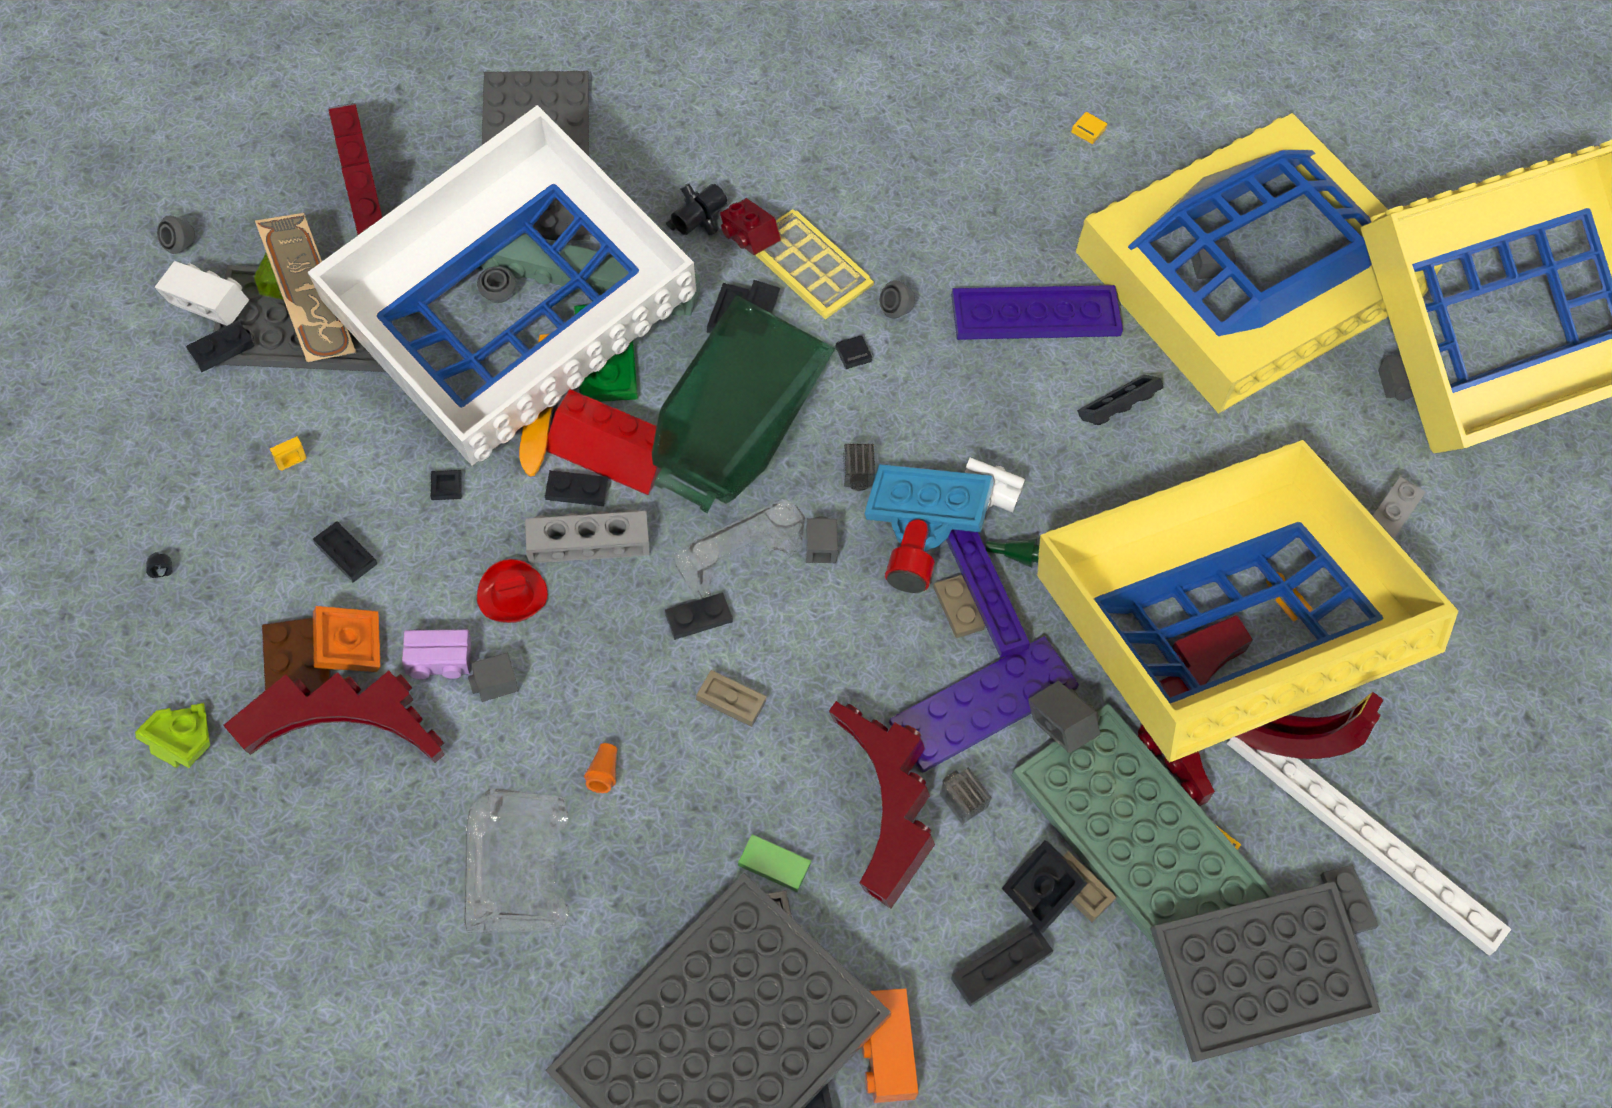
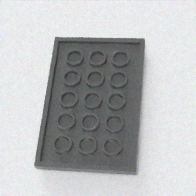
[213,265,392,372]
[1150,881,1381,1063]

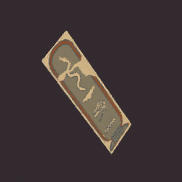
[255,213,356,362]

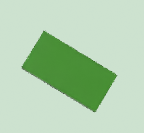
[738,834,811,892]

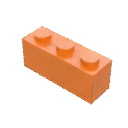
[862,988,918,1103]

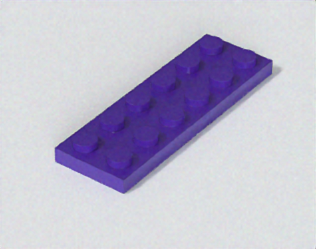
[951,285,1123,340]
[889,636,1079,773]

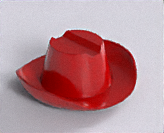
[477,559,548,623]

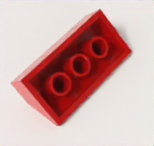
[546,389,675,495]

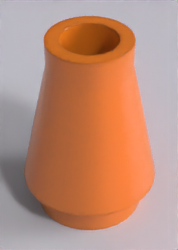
[584,743,618,793]

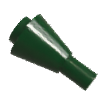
[985,538,1039,568]

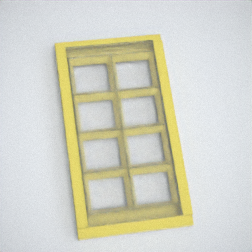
[756,209,874,320]

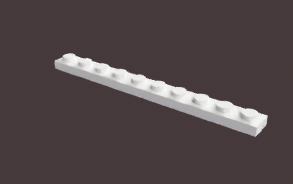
[1227,737,1511,956]

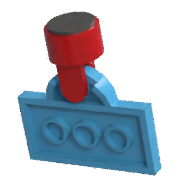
[864,464,994,593]

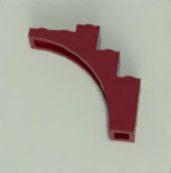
[328,103,382,235]
[1138,615,1253,806]
[223,670,445,763]
[829,701,935,909]

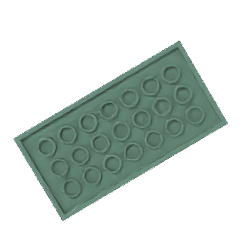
[1011,703,1277,948]

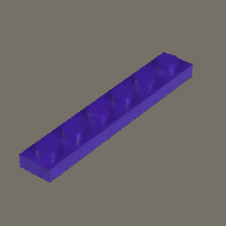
[946,529,1030,658]

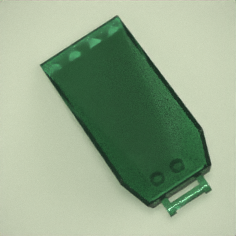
[652,295,835,514]

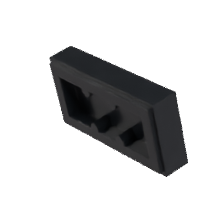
[313,521,377,583]

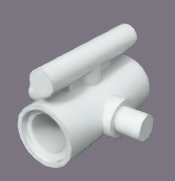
[965,457,1025,513]

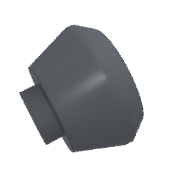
[157,216,195,254]
[477,266,516,303]
[879,280,915,319]

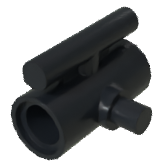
[666,183,727,235]

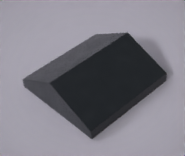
[1002,840,1088,933]

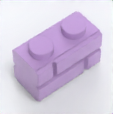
[402,629,471,679]

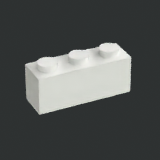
[155,261,249,326]

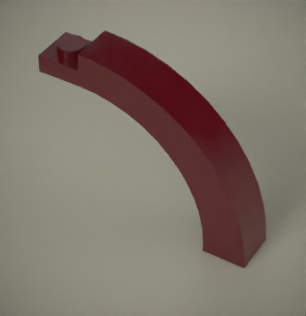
[1235,692,1384,759]

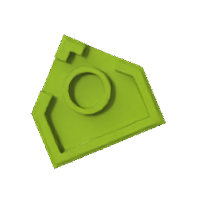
[135,703,210,768]

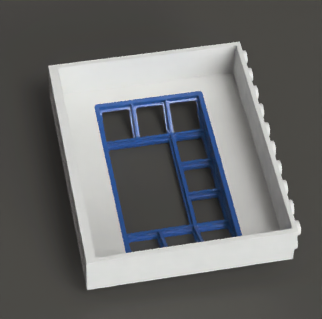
[308,105,696,465]

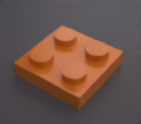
[313,606,380,672]

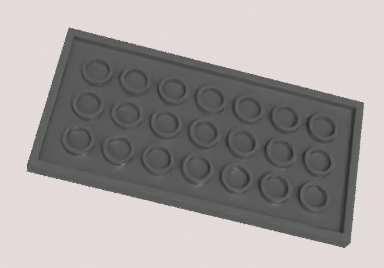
[482,71,590,240]

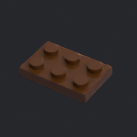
[262,618,331,697]

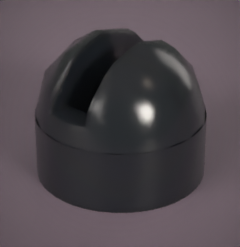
[146,552,172,578]

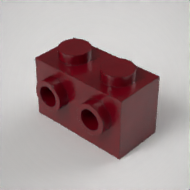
[720,198,781,255]

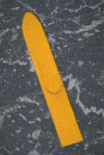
[519,334,553,477]

